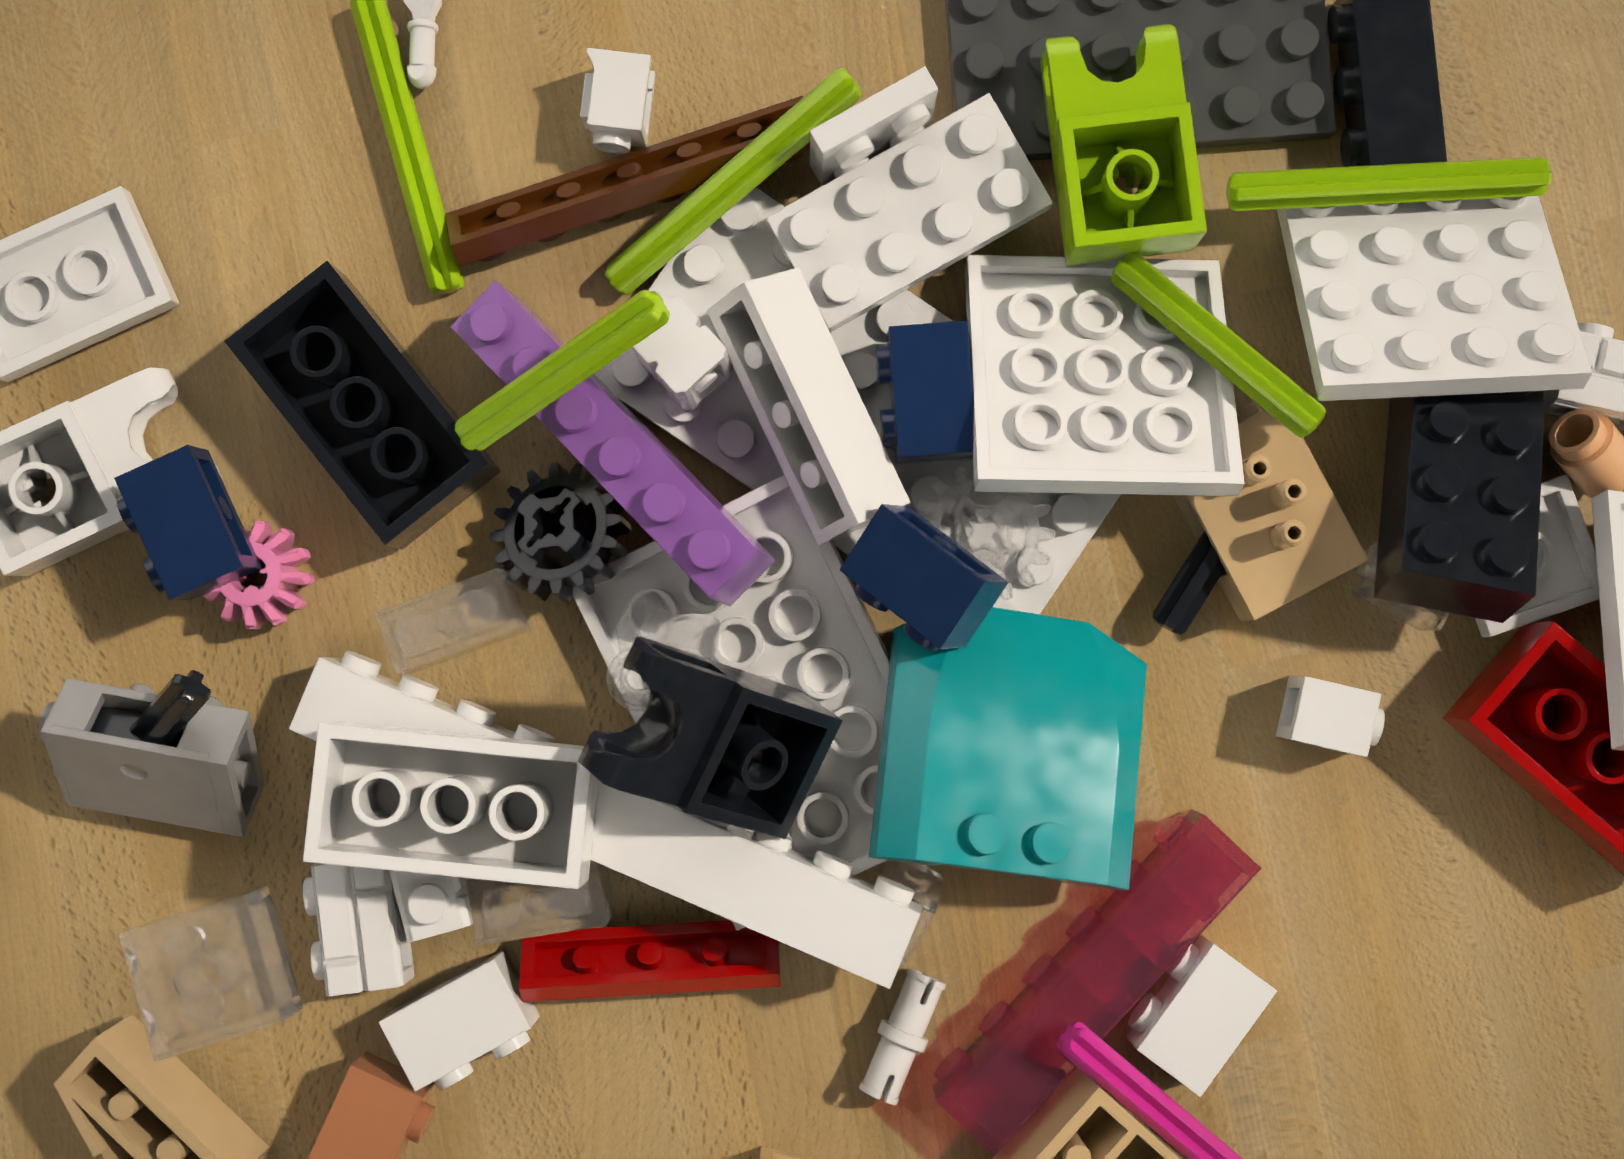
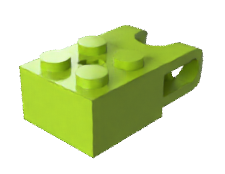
[1041,24,1207,266]

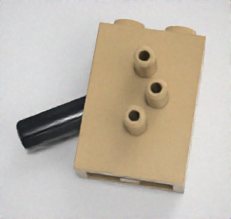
[1152,401,1369,635]

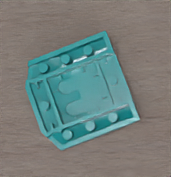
[869,607,1147,891]

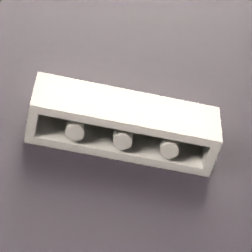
[707,267,911,546]

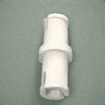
[859,967,947,1105]

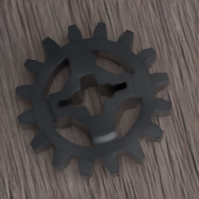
[490,462,631,603]

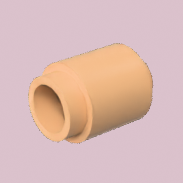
[1549,409,1624,498]

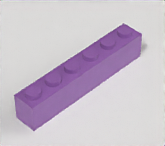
[450,280,776,607]

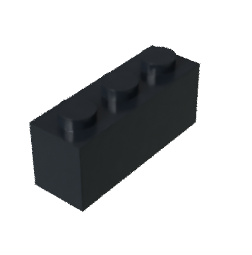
[1327,0,1447,167]

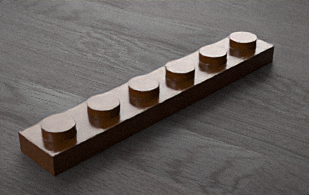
[445,96,810,267]

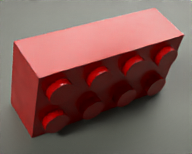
[1442,621,1624,876]

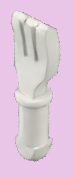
[403,0,442,89]

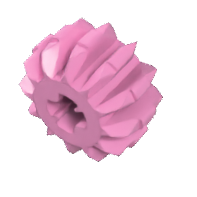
[204,521,315,630]

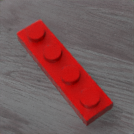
[519,920,781,1002]

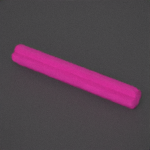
[1057,1021,1243,1159]

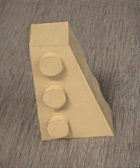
[53,1014,270,1159]
[992,1065,1183,1159]

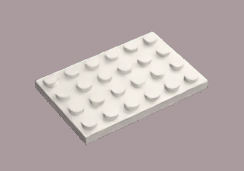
[572,475,890,931]

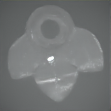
[607,591,721,712]

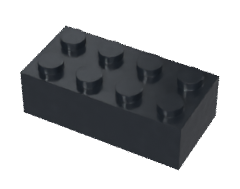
[224,261,501,550]
[1374,390,1545,623]

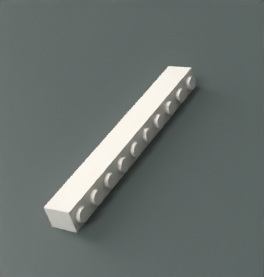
[289,651,923,989]

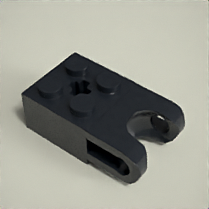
[578,637,843,839]

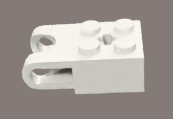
[0,367,222,576]

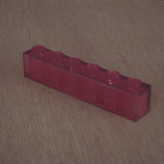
[932,809,1262,1156]

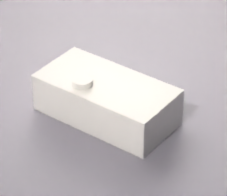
[303,722,599,889]

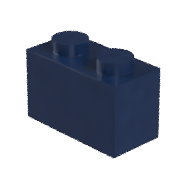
[875,321,974,464]
[114,445,262,600]
[839,504,1009,651]

